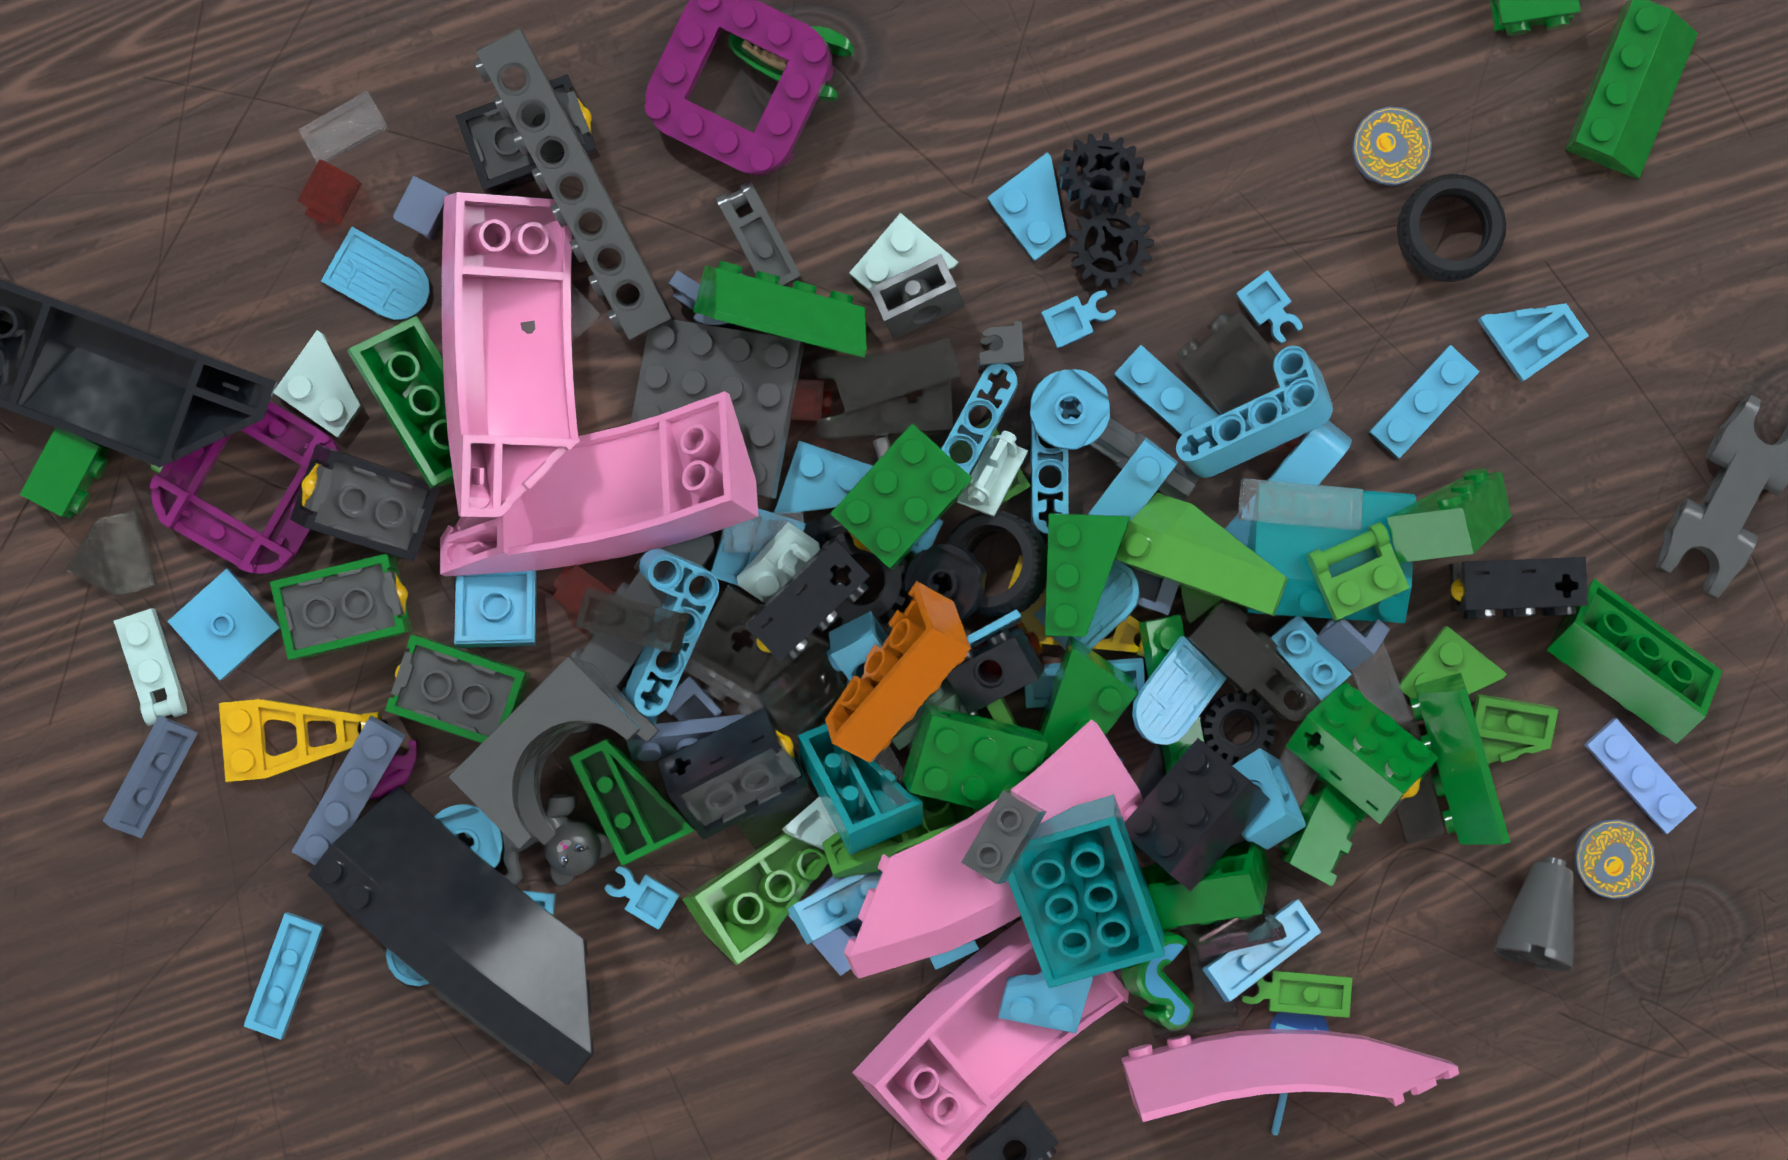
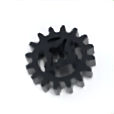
[1058,133,1146,215]
[1067,205,1154,290]

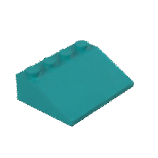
[1246,483,1416,623]
[1007,794,1165,989]

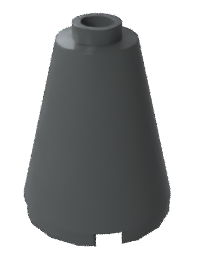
[1494,856,1575,972]

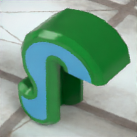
[1121,930,1194,1030]

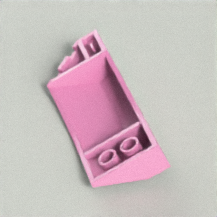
[442,192,581,518]
[844,719,1143,979]
[1121,1029,1459,1122]

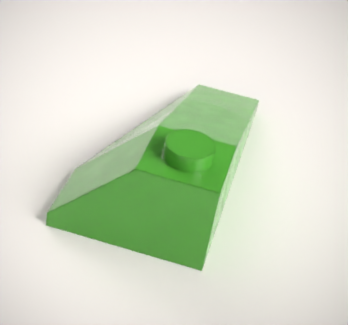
[1115,493,1288,616]
[822,789,981,879]
[682,832,829,965]

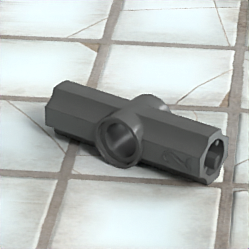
[1089,417,1200,501]

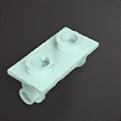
[958,431,1028,517]

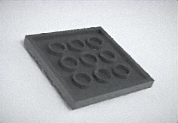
[630,319,805,499]

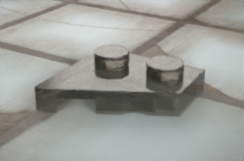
[1178,906,1287,958]

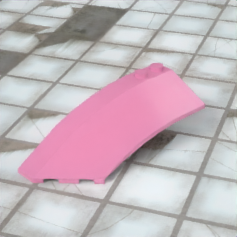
[440,391,758,577]
[852,919,1129,1160]

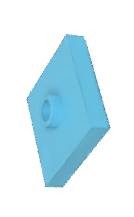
[167,569,281,680]
[454,570,537,648]

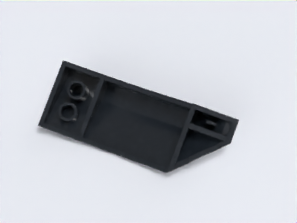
[0,277,277,468]
[308,786,594,1085]

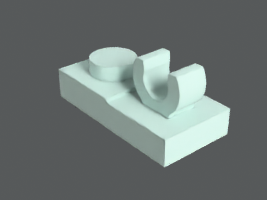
[737,522,820,603]

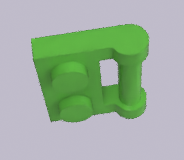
[1306,522,1410,621]

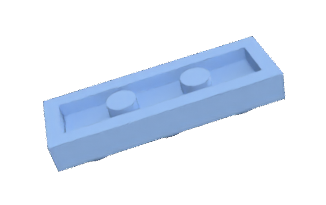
[1584,718,1697,834]

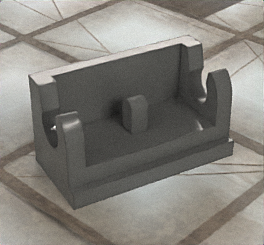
[977,321,1024,372]

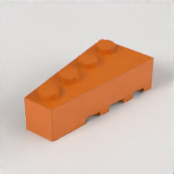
[825,581,971,763]

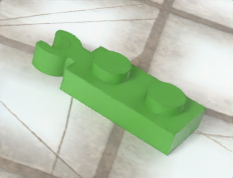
[1241,970,1352,1018]

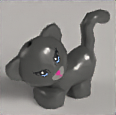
[502,793,614,887]

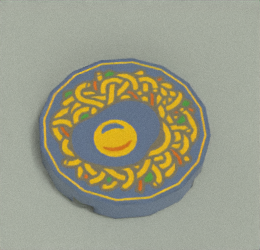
[1351,106,1432,187]
[1573,819,1655,899]

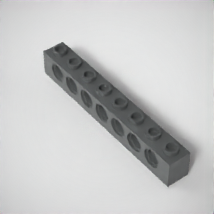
[473,26,671,340]

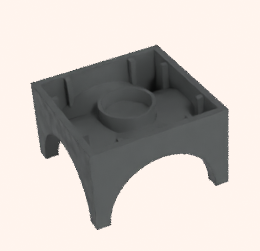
[449,657,660,849]

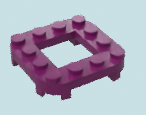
[645,0,834,176]
[150,401,342,574]

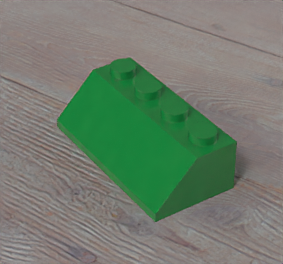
[1565,0,1698,179]
[693,260,867,358]
[347,316,454,488]
[1547,578,1723,744]
[1410,673,1510,845]

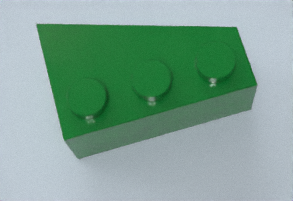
[1387,468,1512,563]
[1045,513,1131,637]
[569,739,695,866]
[1141,841,1271,930]

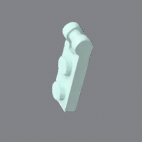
[114,608,187,726]

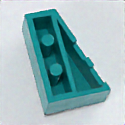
[798,724,923,855]

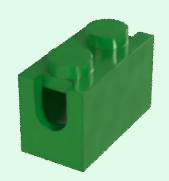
[1489,0,1581,36]
[19,427,110,519]

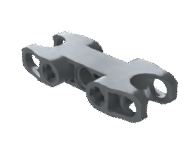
[1655,395,1788,598]

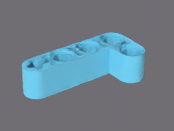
[1176,346,1333,478]
[941,364,1018,475]
[1030,383,1108,536]
[1225,420,1352,546]
[626,548,719,716]

